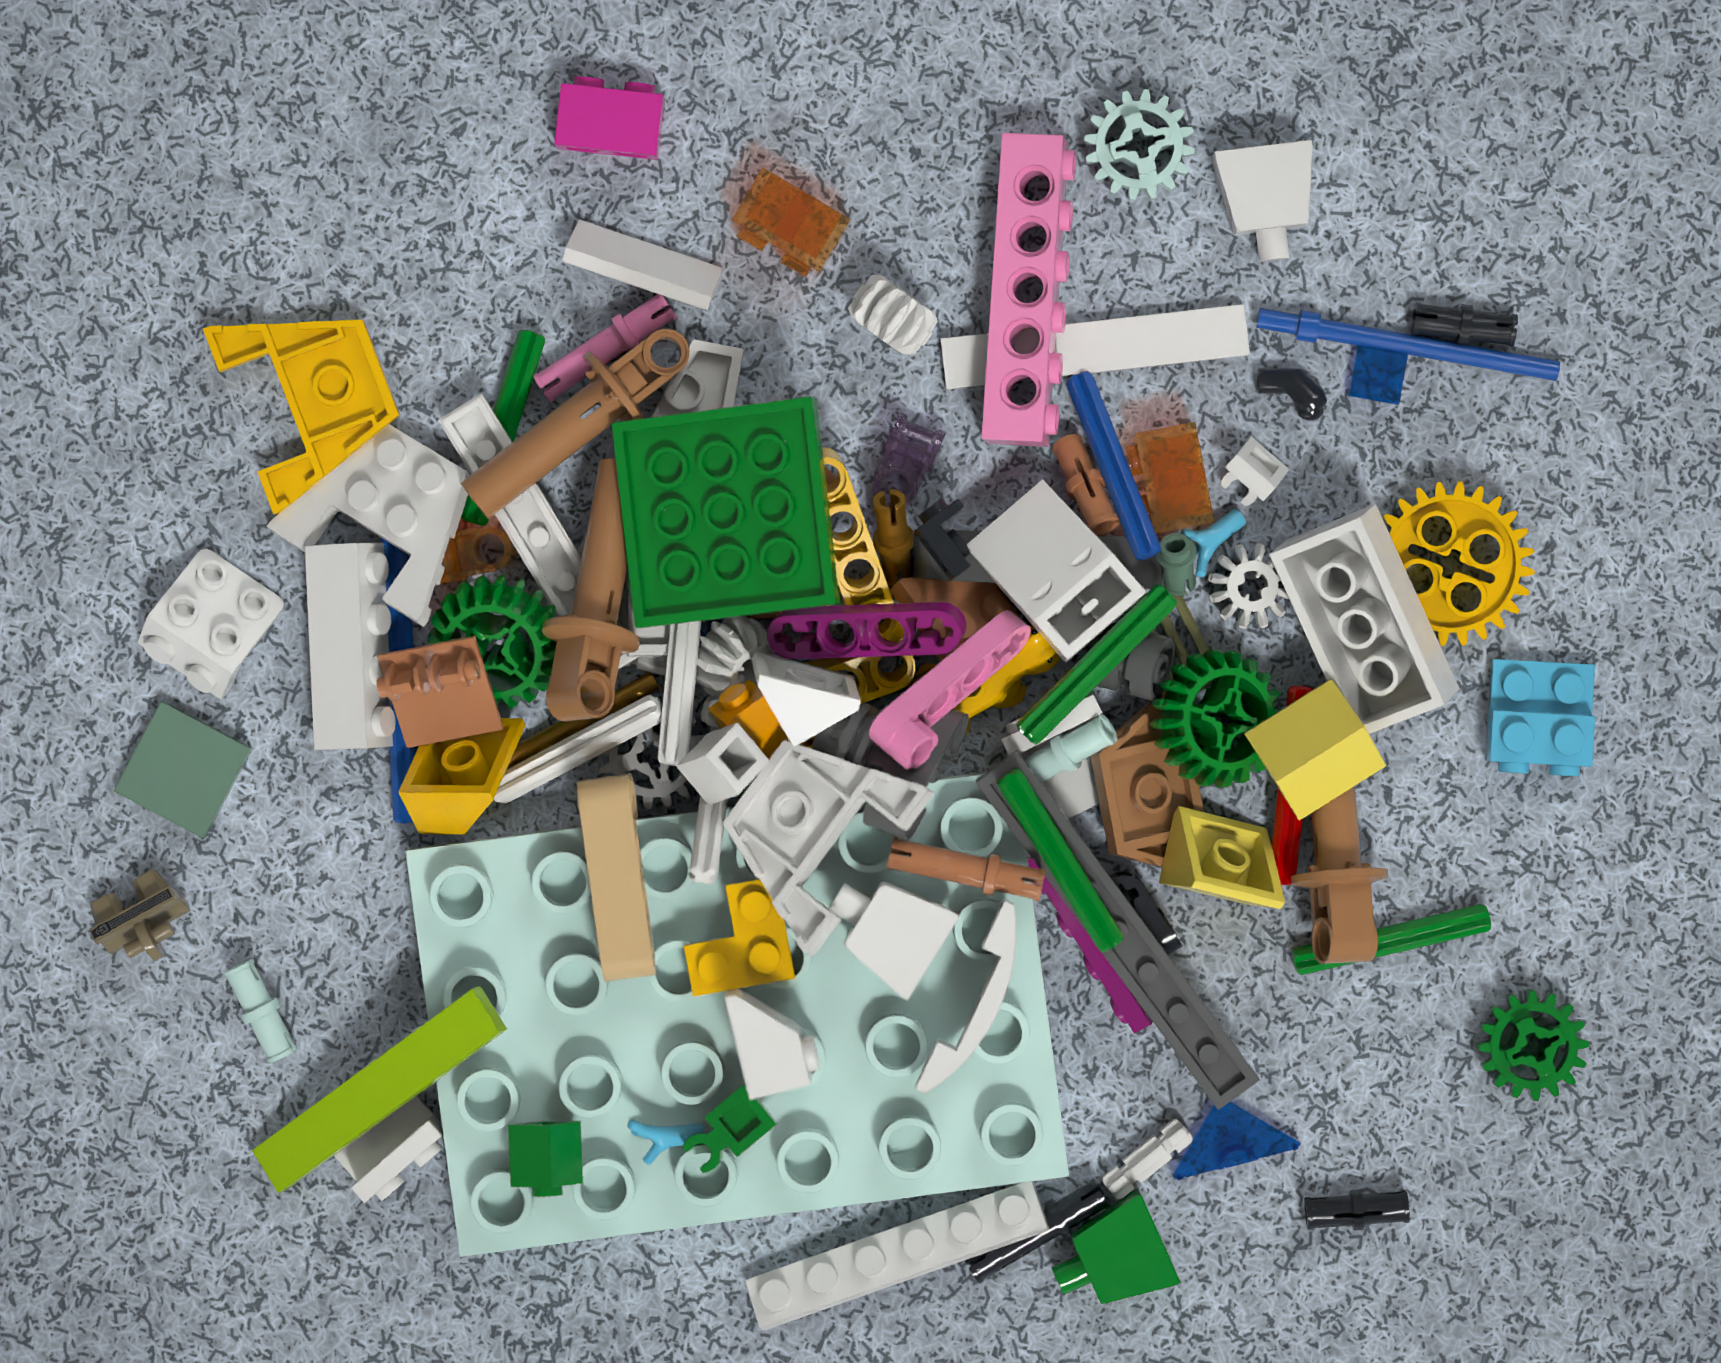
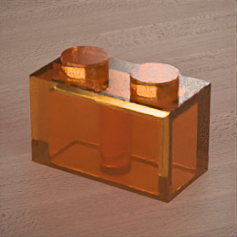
[731,167,851,278]
[1126,422,1215,534]

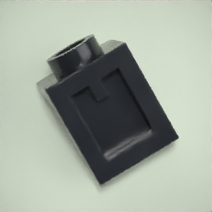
[914,498,971,582]

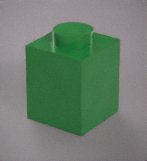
[508,1121,583,1197]

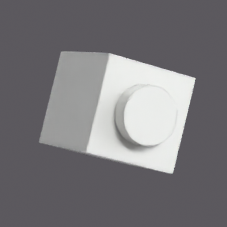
[676,722,770,805]

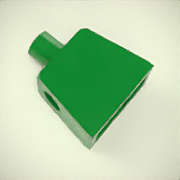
[1051,1189,1181,1304]

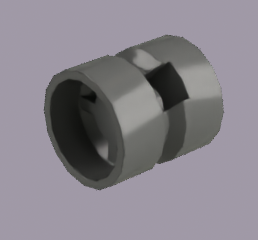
[1086,623,1175,701]

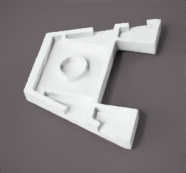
[267,424,470,627]
[723,740,935,957]

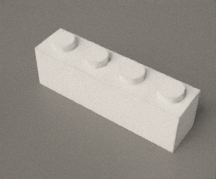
[305,543,396,750]

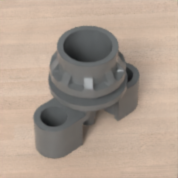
[812,703,969,840]

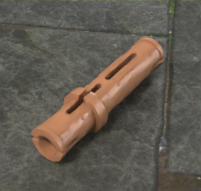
[887,837,1046,902]

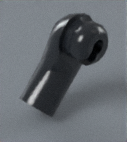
[1257,368,1327,421]

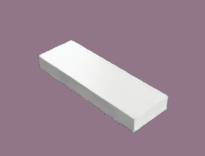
[562,219,723,310]

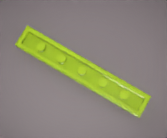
[252,986,508,1193]

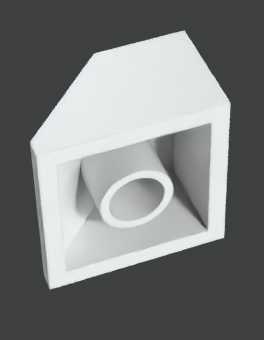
[725,988,820,1100]

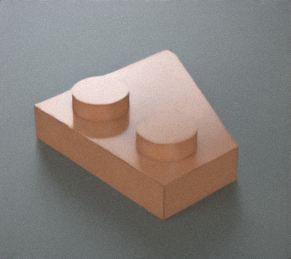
[890,578,1023,661]

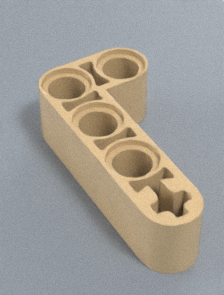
[577,773,656,982]

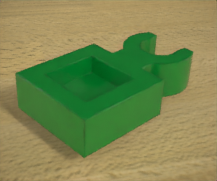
[682,1084,778,1173]

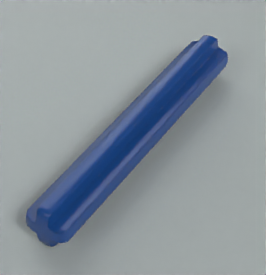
[1066,371,1161,561]

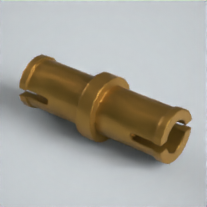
[873,489,914,588]

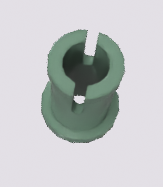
[1156,533,1196,596]

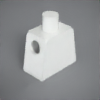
[1212,140,1313,262]
[829,881,960,1000]

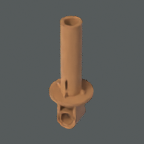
[460,329,689,520]
[542,458,640,722]
[1291,786,1388,964]

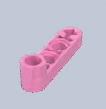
[869,610,1031,770]

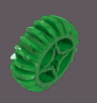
[428,573,557,709]
[1150,650,1282,788]

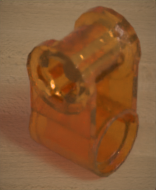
[440,526,517,585]

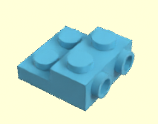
[1486,659,1595,776]

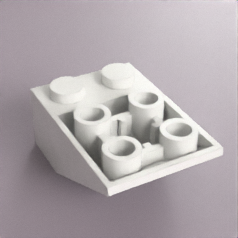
[967,479,1146,663]

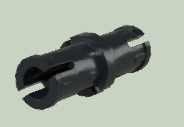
[1411,302,1518,347]
[1304,1189,1410,1231]

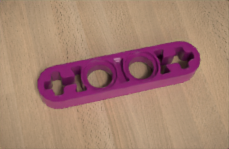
[767,602,967,659]

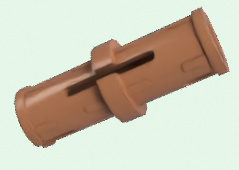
[1052,434,1119,536]

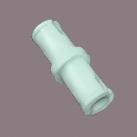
[1024,714,1117,783]
[223,958,298,1063]

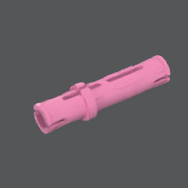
[533,293,678,402]

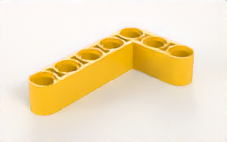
[805,447,916,704]

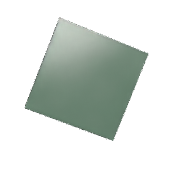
[114,701,253,838]

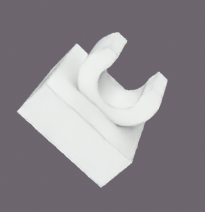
[1221,436,1290,506]

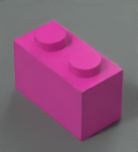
[554,76,665,160]

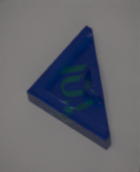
[1172,1101,1301,1180]

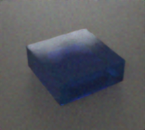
[1348,346,1408,406]

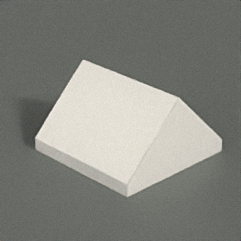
[752,651,861,746]

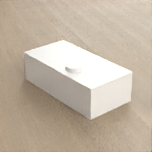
[1269,504,1459,734]

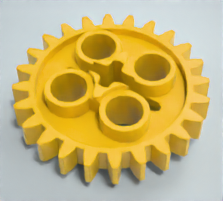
[1383,481,1535,646]

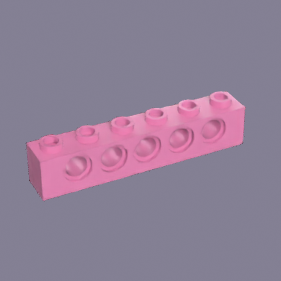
[981,133,1076,447]

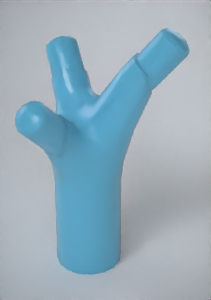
[1180,509,1246,577]
[627,1119,704,1165]

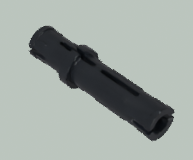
[965,1178,1111,1284]

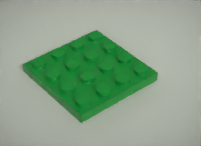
[612,396,840,629]

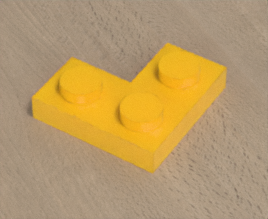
[684,878,795,997]

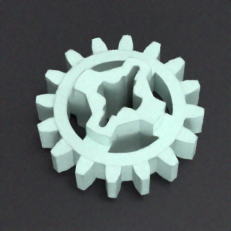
[1083,89,1195,202]

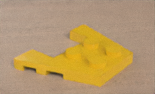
[203,319,401,515]

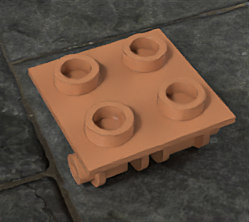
[376,636,504,748]

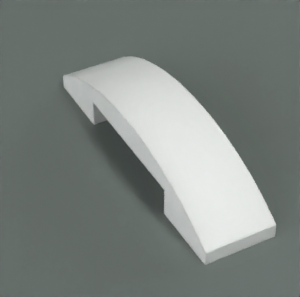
[915,898,1016,1094]

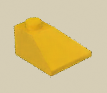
[398,718,526,835]

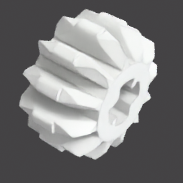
[848,275,938,355]
[1208,543,1289,629]
[696,616,774,698]

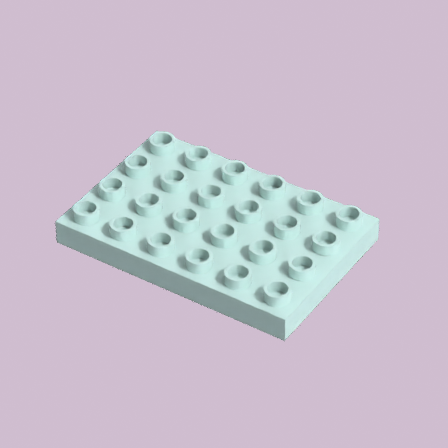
[405,772,1069,1257]

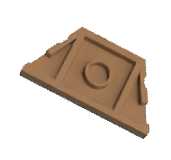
[1091,693,1204,868]

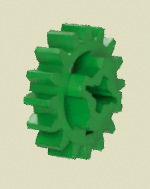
[1476,989,1589,1101]

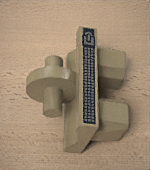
[89,870,191,961]

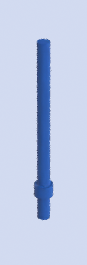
[1256,308,1560,381]

